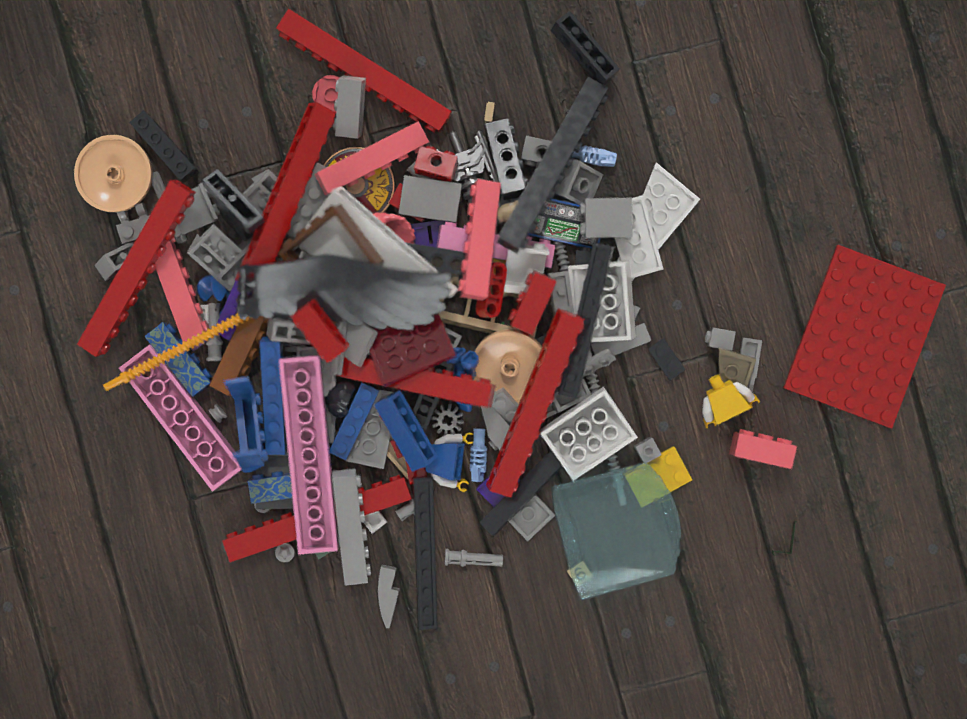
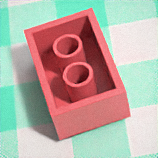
[729,429,797,469]

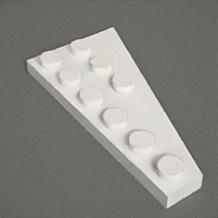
[617,163,700,282]

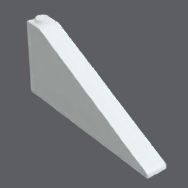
[299,186,458,297]

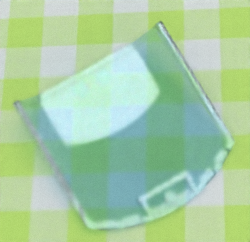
[551,462,681,600]

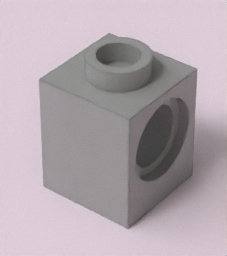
[705,328,736,351]
[634,437,662,464]

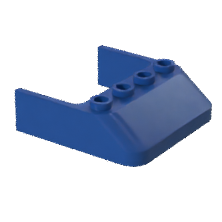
[224,377,268,473]

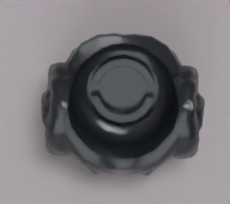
[326,380,358,418]

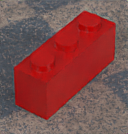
[508,270,557,335]
[291,298,350,363]

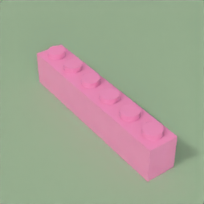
[436,222,555,268]

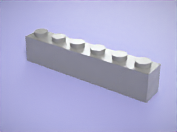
[332,469,371,585]

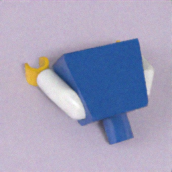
[426,433,474,492]

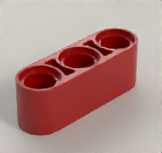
[476,262,507,318]

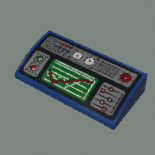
[528,199,601,249]

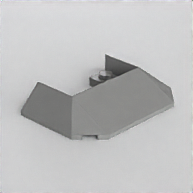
[187,169,297,291]

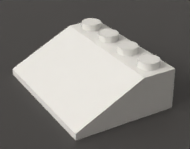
[568,260,636,342]
[540,386,638,481]

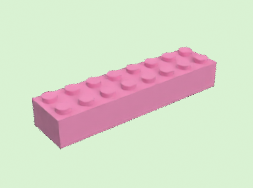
[119,345,242,491]

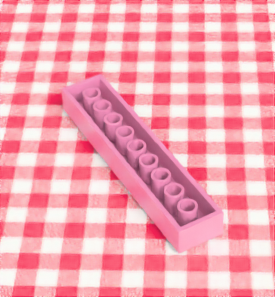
[279,355,339,554]

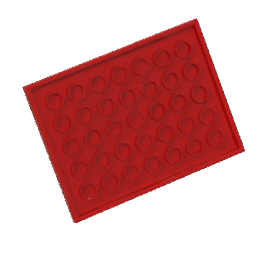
[783,245,946,429]

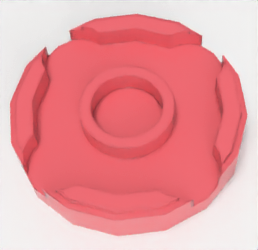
[312,75,340,114]

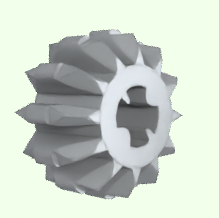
[432,404,464,436]

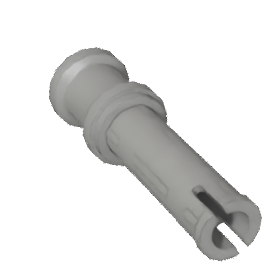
[206,303,223,362]
[445,549,503,567]

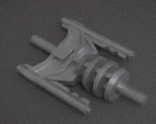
[433,130,501,206]

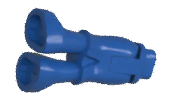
[446,348,479,412]

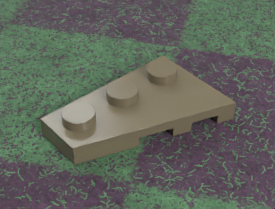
[718,347,756,387]

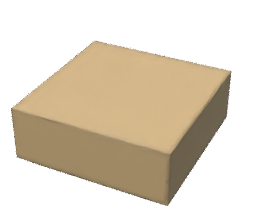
[484,102,495,123]

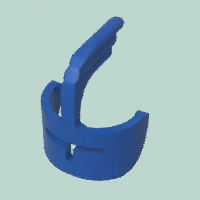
[197,275,230,315]

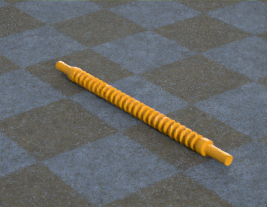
[103,313,252,391]

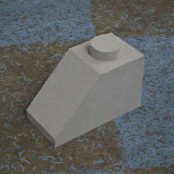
[95,241,134,281]

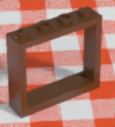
[278,204,384,265]

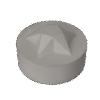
[275,543,295,562]

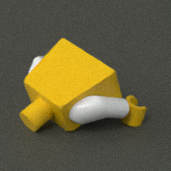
[702,374,760,429]

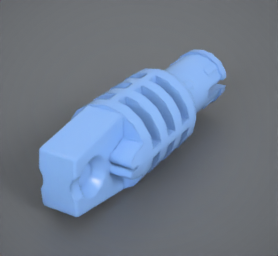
[572,145,617,167]
[470,428,487,482]

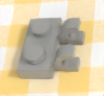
[116,203,150,244]

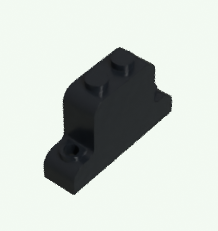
[202,169,265,241]

